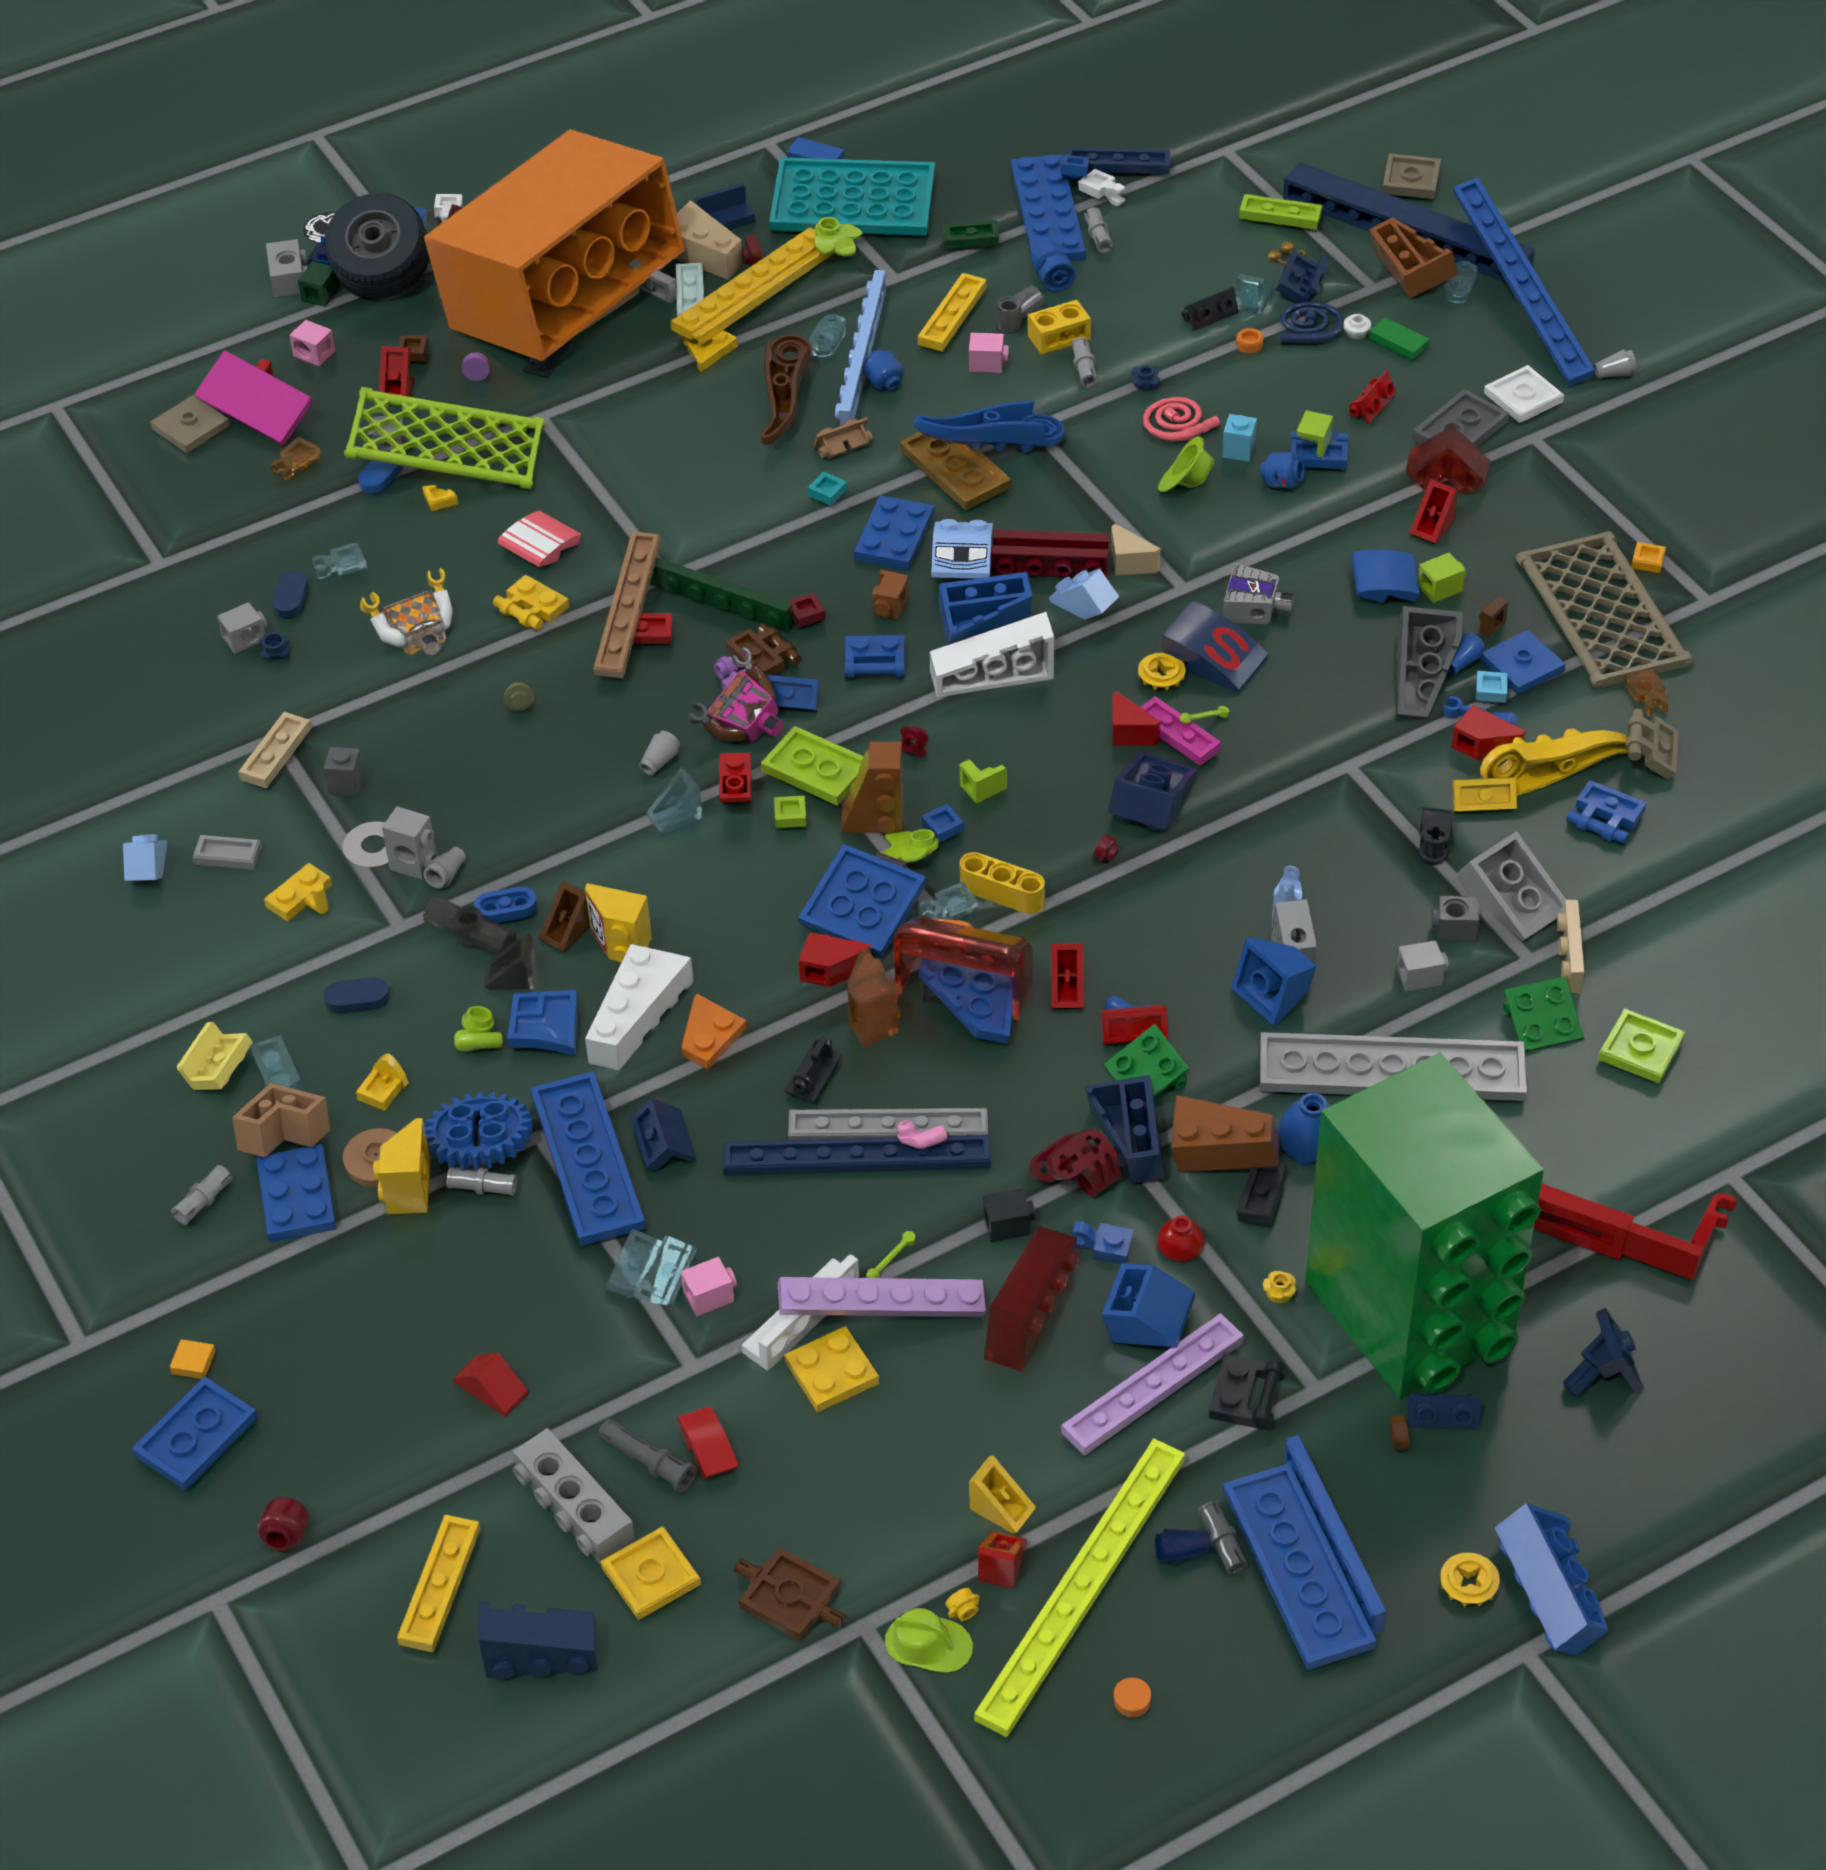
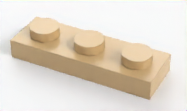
[238,712,311,788]
[1557,900,1584,993]

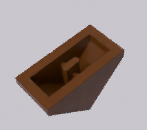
[538,881,590,952]

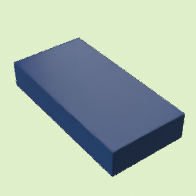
[787,137,845,159]

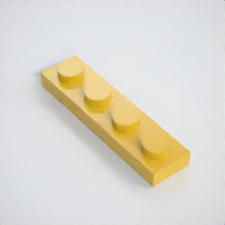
[917,273,987,352]
[397,1515,481,1653]

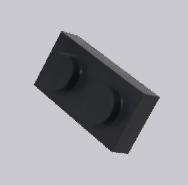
[1236,1164,1288,1225]

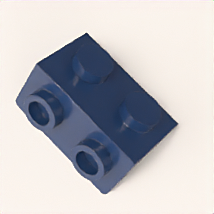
[1275,250,1328,303]

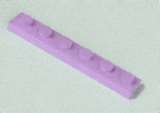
[777,1277,986,1317]
[1061,1313,1244,1456]

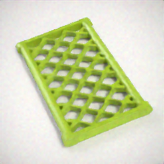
[344,387,545,490]

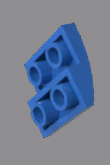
[1351,549,1420,603]

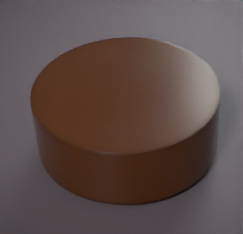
[1388,1414,1410,1451]

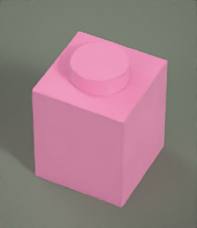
[969,333,1009,373]
[681,1257,737,1317]

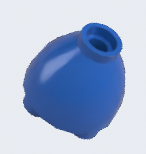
[1278,1093,1331,1166]

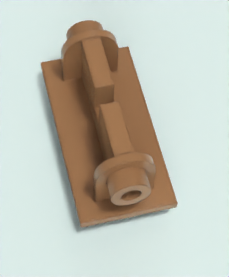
[813,417,873,459]

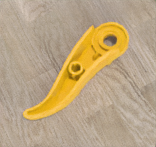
[1480,728,1629,796]

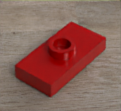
[1101,1005,1168,1044]

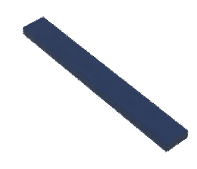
[723,1135,991,1176]

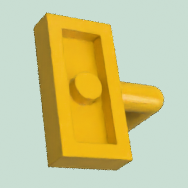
[264,863,332,922]

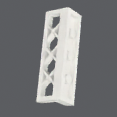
[742,1254,859,1371]

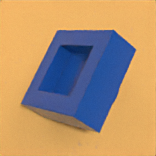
[1061,155,1089,179]
[921,803,964,843]

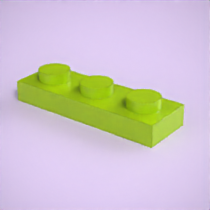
[1239,194,1322,230]

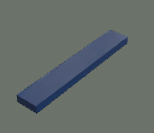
[1284,1435,1386,1634]

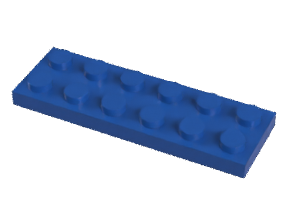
[1011,155,1086,261]
[530,1071,646,1246]
[1223,1463,1377,1670]

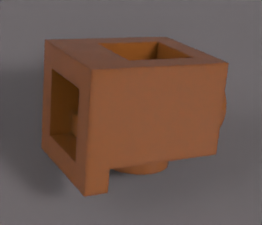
[872,570,909,620]

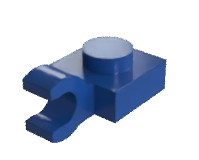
[1071,1221,1133,1264]

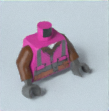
[687,647,783,743]

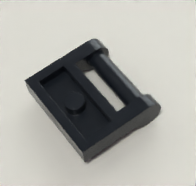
[1209,1354,1286,1430]

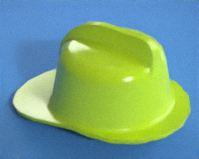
[1158,436,1214,492]
[885,1608,973,1673]

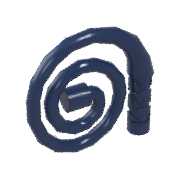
[1280,302,1344,345]

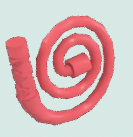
[1143,397,1220,442]

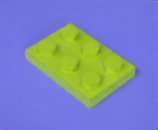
[761,726,864,806]

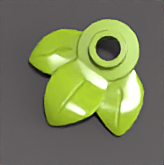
[814,217,862,256]
[878,829,939,863]

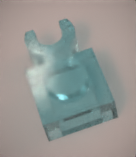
[312,542,367,579]
[919,882,978,920]

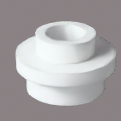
[1344,314,1371,339]

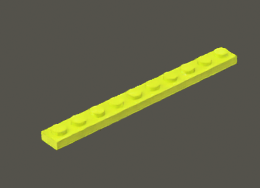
[974,1438,1185,1737]

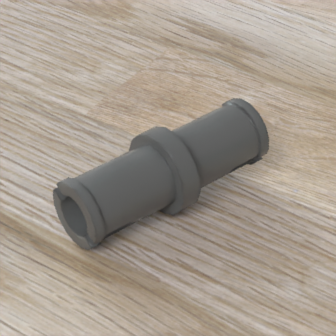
[1198,1501,1248,1575]

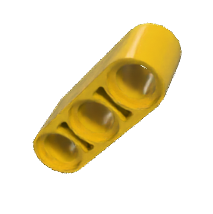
[960,852,1045,914]

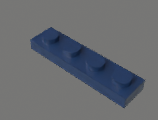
[1066,147,1171,175]

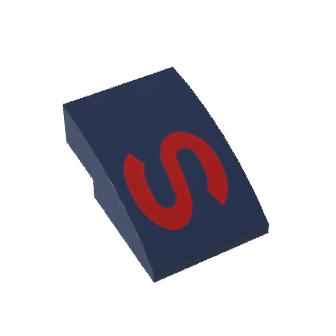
[1162,600,1268,694]

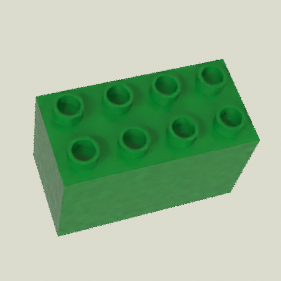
[1305,1052,1544,1399]

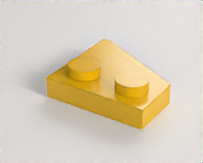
[680,330,738,372]

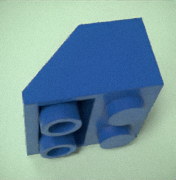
[1102,1263,1196,1347]

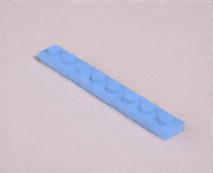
[835,270,886,426]

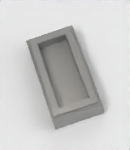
[192,835,262,870]

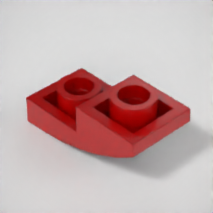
[677,1406,739,1480]

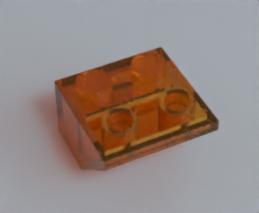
[847,948,901,1047]

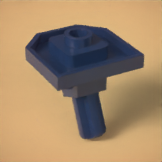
[1563,1308,1644,1396]

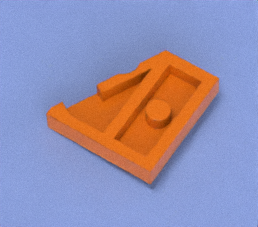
[681,994,747,1070]

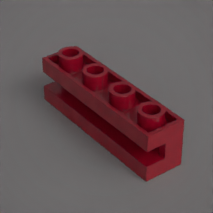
[991,529,1109,578]

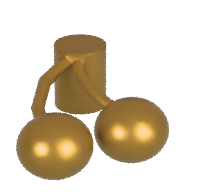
[1267,241,1307,264]

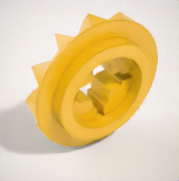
[1138,653,1186,691]
[1440,1552,1500,1607]

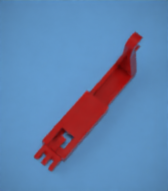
[1534,1183,1737,1280]

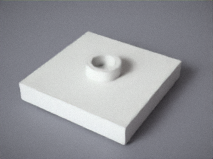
[1484,365,1564,423]

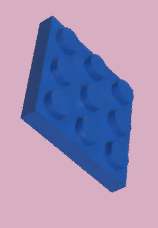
[798,844,927,958]

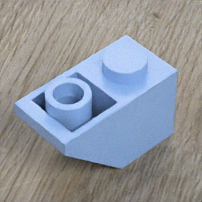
[1049,568,1119,620]
[123,834,167,881]

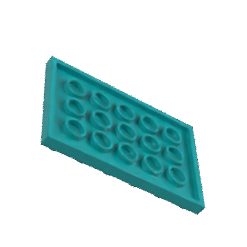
[769,157,935,236]

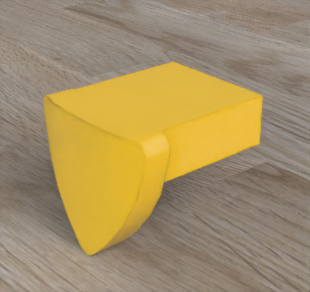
[356,1053,409,1111]

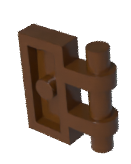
[726,623,801,675]

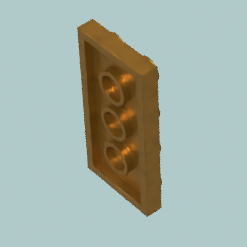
[899,432,1011,511]

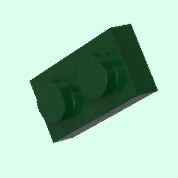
[944,220,999,249]

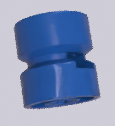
[1031,241,1076,292]

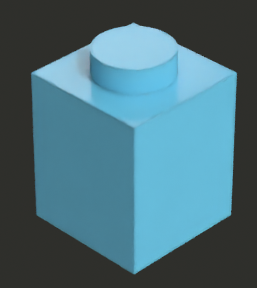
[1222,414,1257,462]

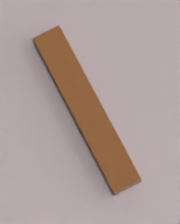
[593,531,661,678]

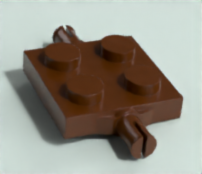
[734,1547,846,1642]

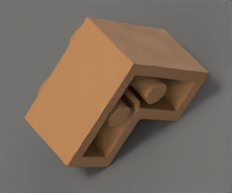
[232,1083,330,1158]

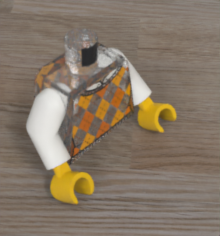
[360,568,453,655]

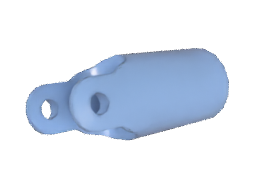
[1272,865,1302,921]

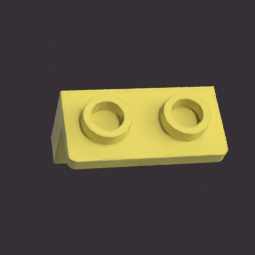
[177,1022,253,1090]

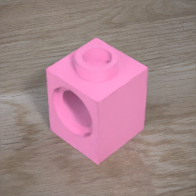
[289,320,336,366]

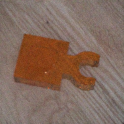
[271,437,321,480]
[1624,668,1669,716]

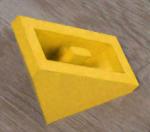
[969,1455,1036,1533]

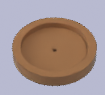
[343,1128,397,1187]

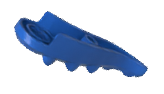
[913,400,1064,453]

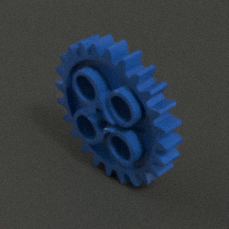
[424,1091,533,1170]

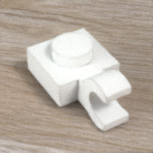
[1078,169,1125,206]
[434,194,463,223]

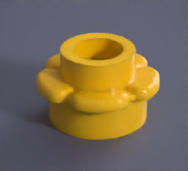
[1263,1271,1297,1303]
[945,1588,980,1621]

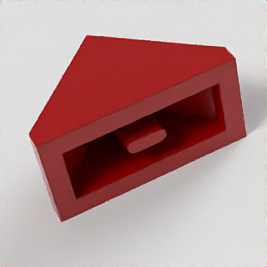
[1409,479,1458,544]
[1112,691,1160,746]
[1051,943,1084,1008]
[453,1353,529,1417]
[978,1531,1027,1589]

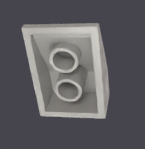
[1456,831,1566,941]

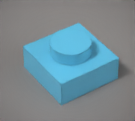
[1476,671,1508,703]

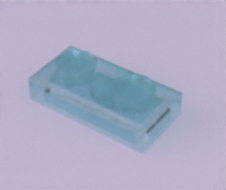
[250,1035,303,1090]

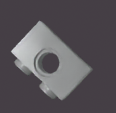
[266,239,307,297]
[382,806,438,880]

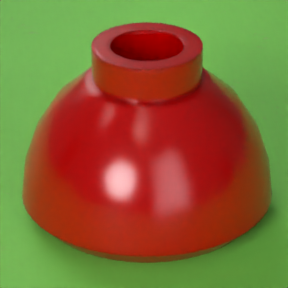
[1157,1215,1205,1261]

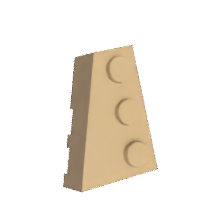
[674,200,743,280]

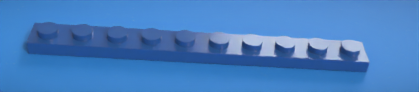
[1453,177,1595,387]

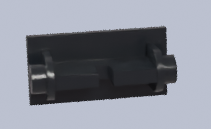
[1181,287,1239,331]
[523,342,571,378]
[784,1036,842,1103]

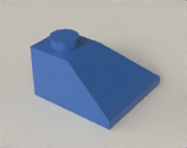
[1231,937,1317,1026]

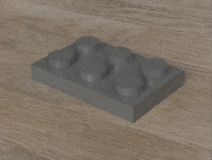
[1412,389,1509,463]

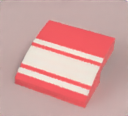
[498,510,581,567]

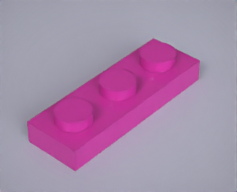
[1140,696,1221,766]

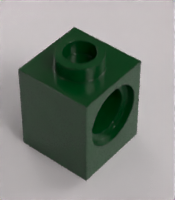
[298,261,340,307]

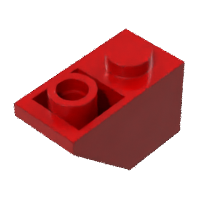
[1451,705,1525,760]
[719,753,752,802]
[798,932,872,987]

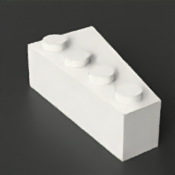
[930,612,1054,697]
[585,944,694,1070]

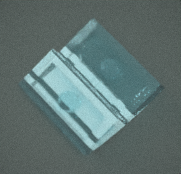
[606,1229,697,1305]

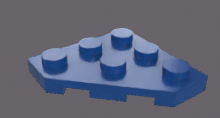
[919,944,1018,1044]

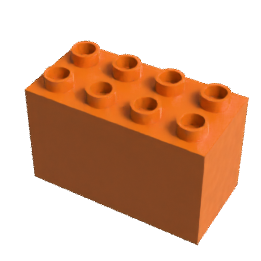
[424,129,685,361]

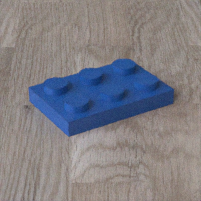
[854,495,934,570]
[256,1144,337,1242]
[131,1376,258,1491]

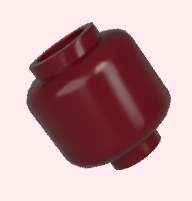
[257,1497,310,1551]

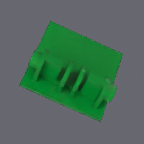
[1503,976,1584,1051]
[1104,1024,1190,1096]

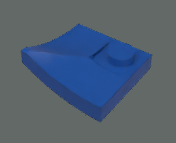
[507,990,579,1056]

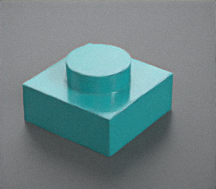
[808,471,847,506]

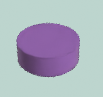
[462,353,490,381]

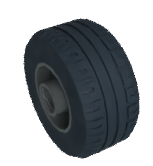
[324,193,430,299]

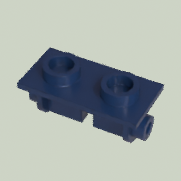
[1407,1392,1481,1429]

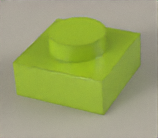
[774,795,806,828]

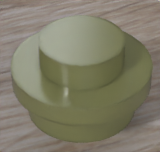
[504,682,534,711]

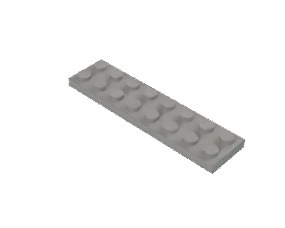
[1260,1032,1527,1101]

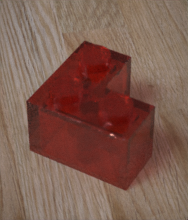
[1406,425,1490,495]

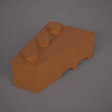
[1369,217,1458,299]
[841,742,904,833]
[1171,1095,1280,1172]

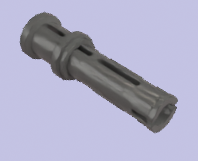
[598,1418,697,1493]

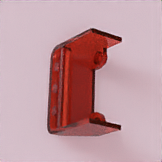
[894,917,1033,1020]

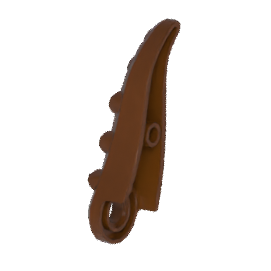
[761,334,812,445]

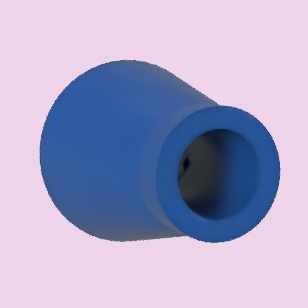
[1448,633,1485,675]

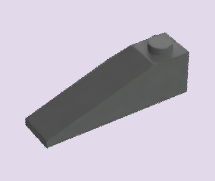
[1396,606,1463,720]

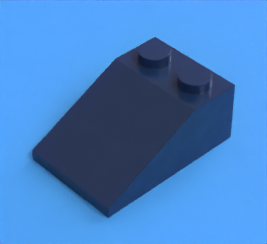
[1108,751,1197,831]

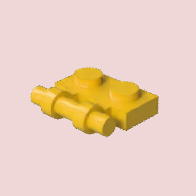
[493,575,570,630]

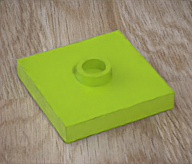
[1598,1008,1686,1084]

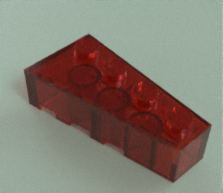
[984,1226,1080,1372]

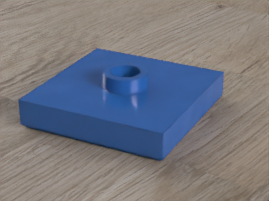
[1480,630,1566,695]

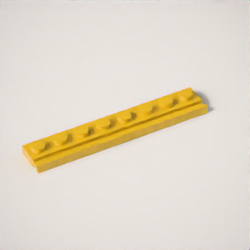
[671,228,835,345]

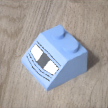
[931,519,993,579]

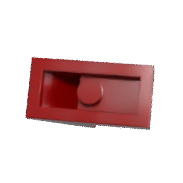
[379,346,414,397]

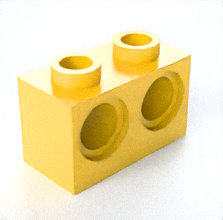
[1028,300,1091,355]

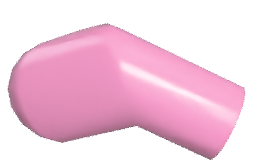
[897,1120,947,1149]

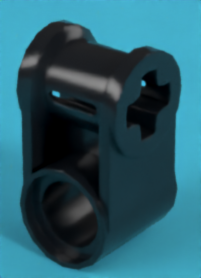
[1419,807,1454,865]

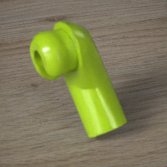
[454,1029,503,1052]

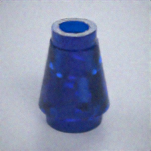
[1154,1528,1211,1565]

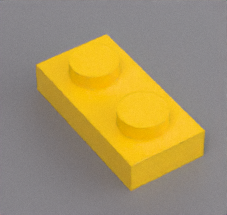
[1452,777,1517,811]

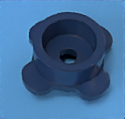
[1132,365,1160,391]
[260,632,290,659]

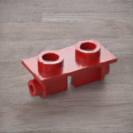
[1349,370,1396,424]

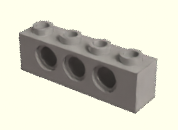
[513,1428,635,1564]

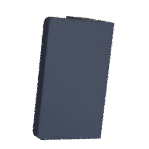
[695,183,755,230]
[631,1098,696,1171]

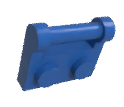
[845,635,905,678]

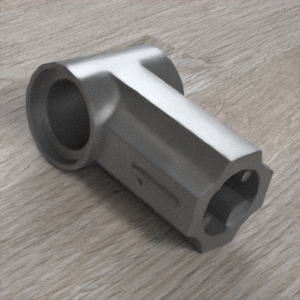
[997,285,1044,333]

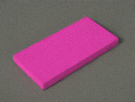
[194,350,314,446]

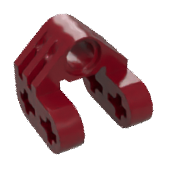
[1029,1129,1121,1197]

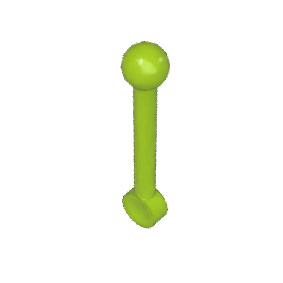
[1180,706,1230,724]
[866,1231,916,1278]

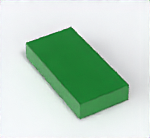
[1368,317,1430,360]

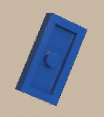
[767,675,820,710]

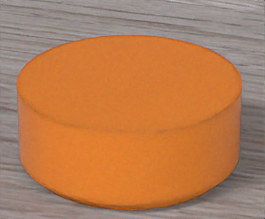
[1236,328,1264,353]
[1114,1677,1151,1717]

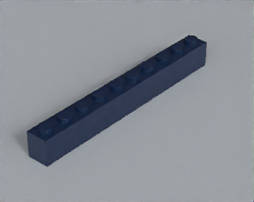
[1283,162,1535,283]

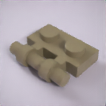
[1626,709,1679,780]

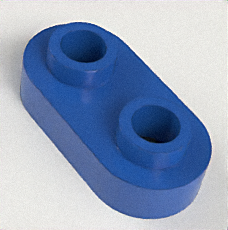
[474,887,537,924]

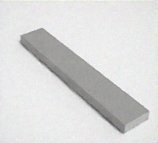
[788,1108,988,1140]

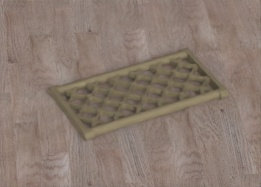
[1515,531,1694,689]

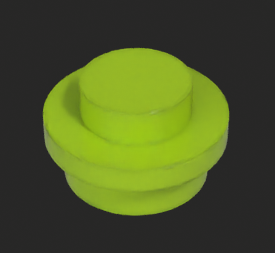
[461,1006,494,1033]

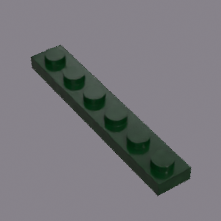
[650,558,793,632]

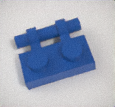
[1290,430,1348,469]
[1566,780,1647,844]

